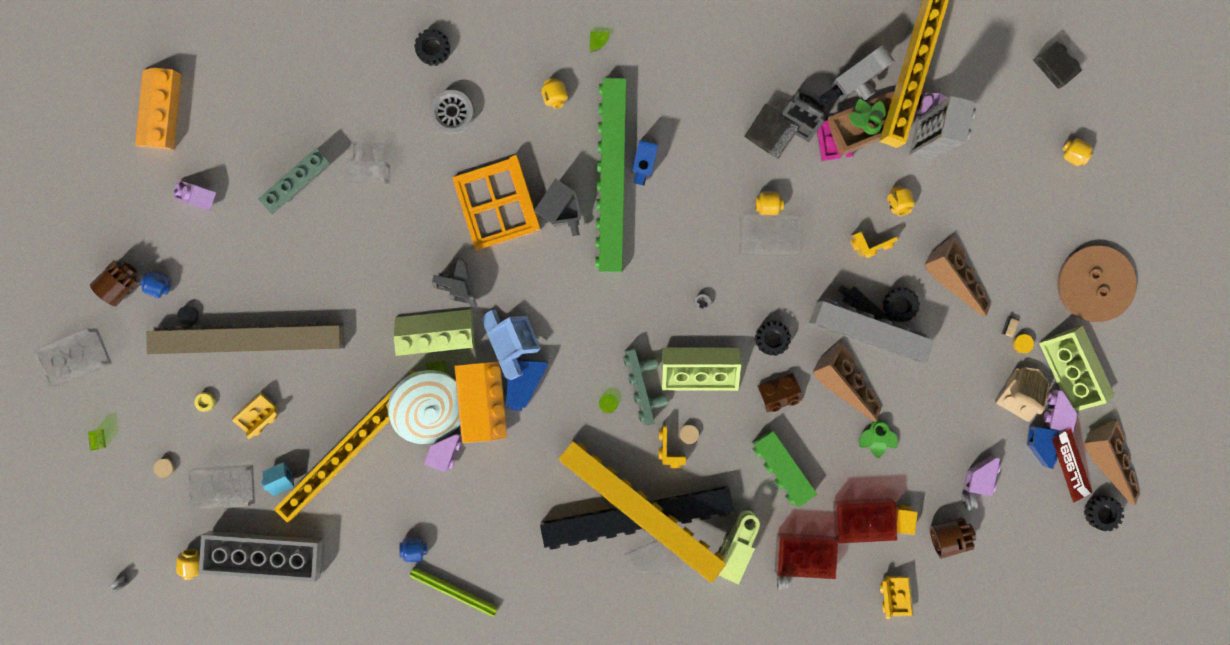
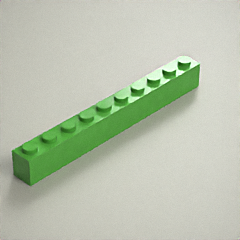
[595,78,626,273]

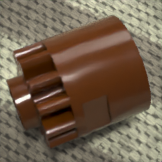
[90,260,140,307]
[929,517,976,559]

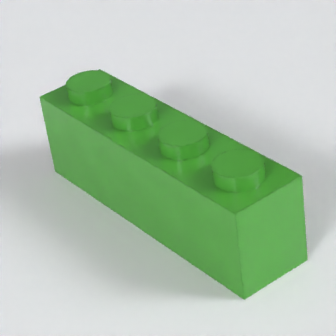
[752,430,817,508]

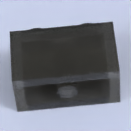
[1033,41,1082,89]

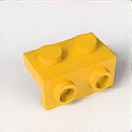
[232,392,278,439]
[880,576,914,619]

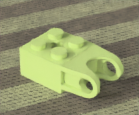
[719,510,760,584]

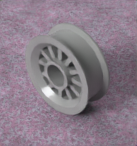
[431,90,475,135]

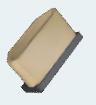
[1002,317,1019,338]

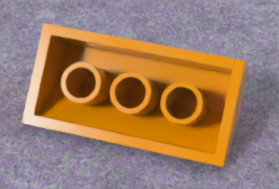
[135,68,182,150]
[455,361,507,443]

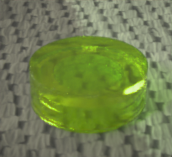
[599,394,618,414]

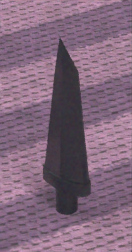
[838,285,896,324]

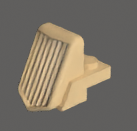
[995,367,1050,422]

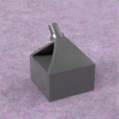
[534,178,581,236]

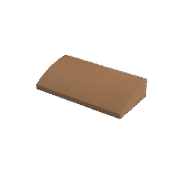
[827,91,894,156]

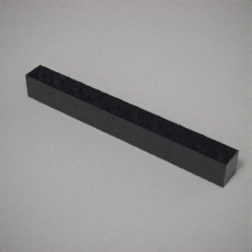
[540,486,734,550]

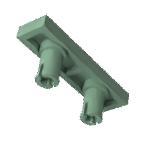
[258,148,331,214]
[623,349,668,426]

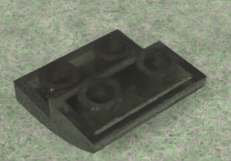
[744,104,800,159]

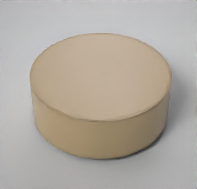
[679,424,699,444]
[154,458,175,478]

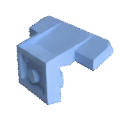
[482,309,541,380]

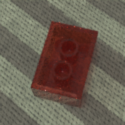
[833,498,898,544]
[775,533,838,579]

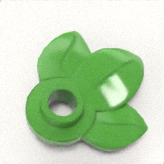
[849,99,886,134]
[859,420,898,458]

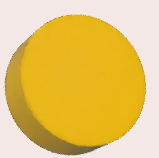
[1013,334,1034,353]

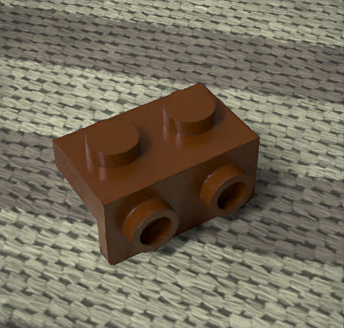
[757,373,802,413]

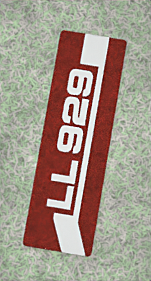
[1052,429,1092,503]

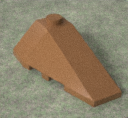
[925,236,991,317]
[813,341,882,421]
[1084,419,1140,505]

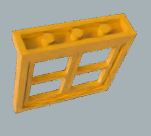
[452,155,541,251]

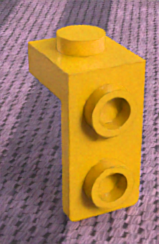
[850,232,898,258]
[658,424,686,468]

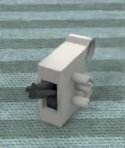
[819,45,895,106]

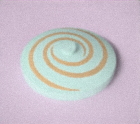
[388,370,460,444]

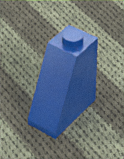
[506,360,548,411]

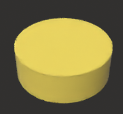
[194,392,216,412]

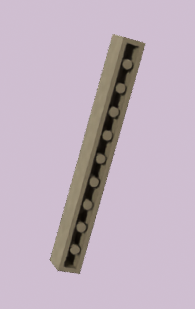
[146,322,344,354]

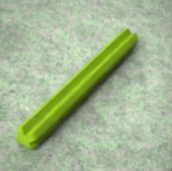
[410,567,498,617]

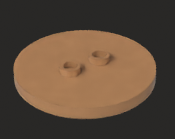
[1057,246,1137,322]

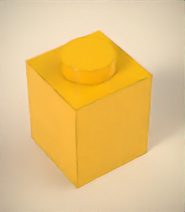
[891,504,918,535]

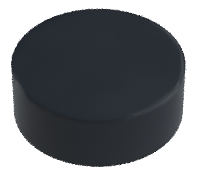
[177,306,199,325]

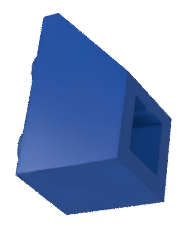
[1027,426,1060,469]

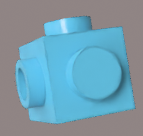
[261,462,294,496]

